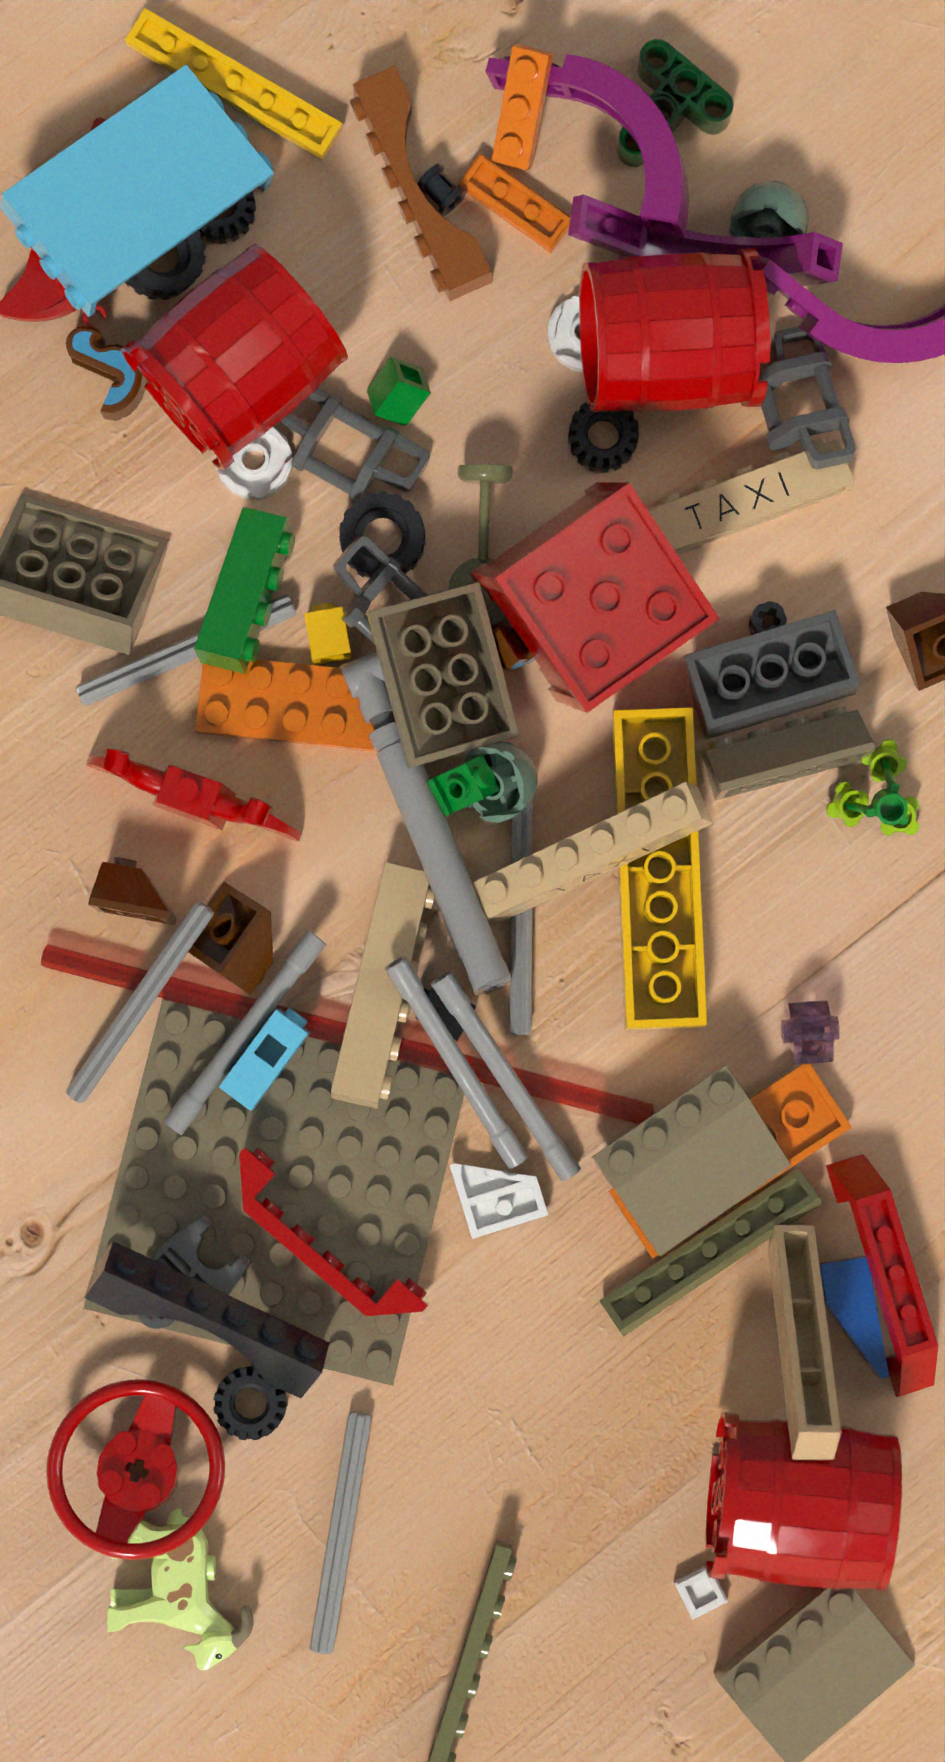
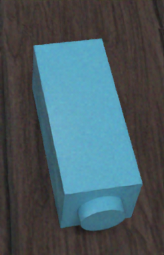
[219,1007,311,1111]

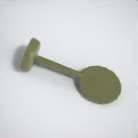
[448,464,513,626]

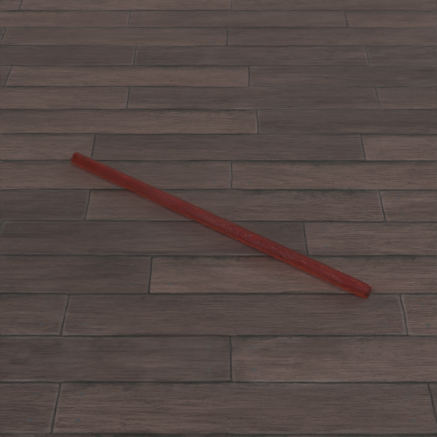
[41,944,654,1124]

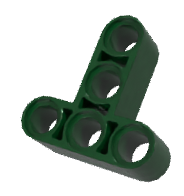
[617,39,734,167]

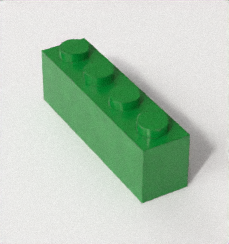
[194,507,295,674]

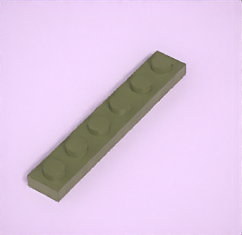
[600,1168,822,1337]
[428,1540,517,1762]

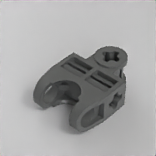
[138,1215,252,1329]

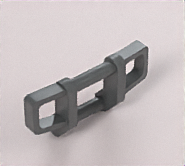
[759,327,855,469]
[280,388,430,502]
[333,535,428,644]

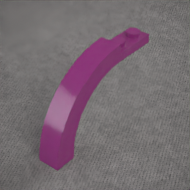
[485,53,689,237]
[568,194,843,286]
[752,255,945,363]

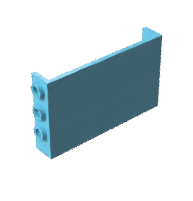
[0,65,274,317]

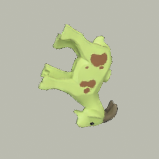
[107,1508,254,1671]

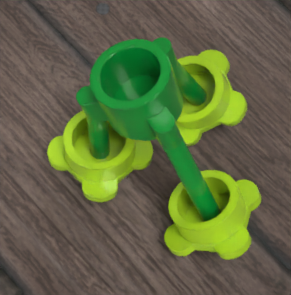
[826,739,919,836]

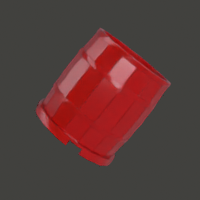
[120,243,348,470]
[579,248,771,413]
[705,1412,902,1590]

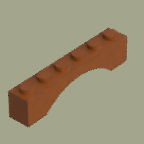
[350,65,492,301]

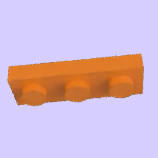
[491,43,554,170]

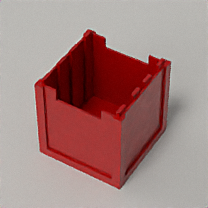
[469,482,720,713]

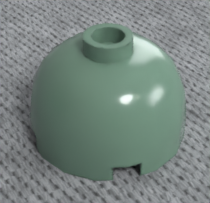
[729,181,809,238]
[464,741,538,823]

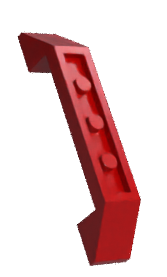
[239,1147,428,1316]
[825,1154,938,1397]

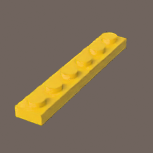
[125,8,343,160]

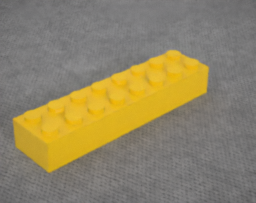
[611,707,707,1030]

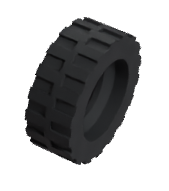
[125,230,206,300]
[339,491,426,582]

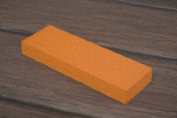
[458,153,571,253]

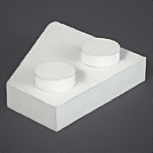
[449,1164,548,1239]

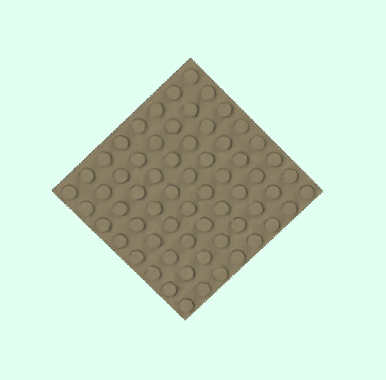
[83,999,464,1386]

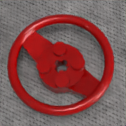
[46,1379,225,1560]

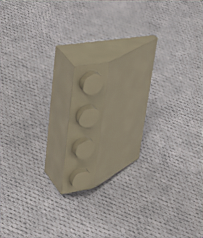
[0,494,169,655]
[366,582,520,768]
[591,1065,791,1256]
[714,1587,915,1762]

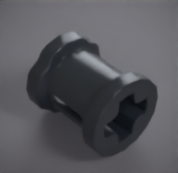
[417,163,467,216]
[748,601,787,635]

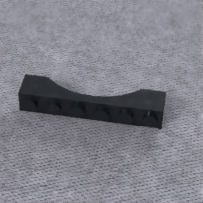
[84,1241,329,1399]

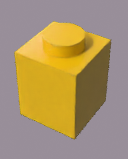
[304,603,352,665]

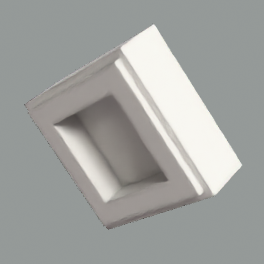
[673,1565,728,1620]

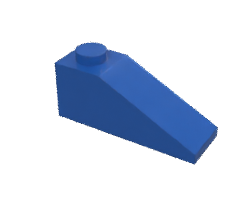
[819,1256,889,1378]

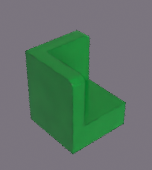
[367,356,431,426]

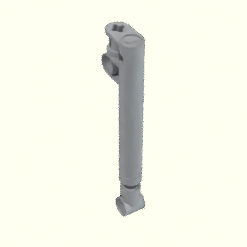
[340,651,511,996]

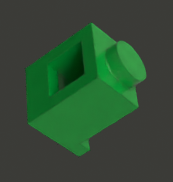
[427,754,500,817]

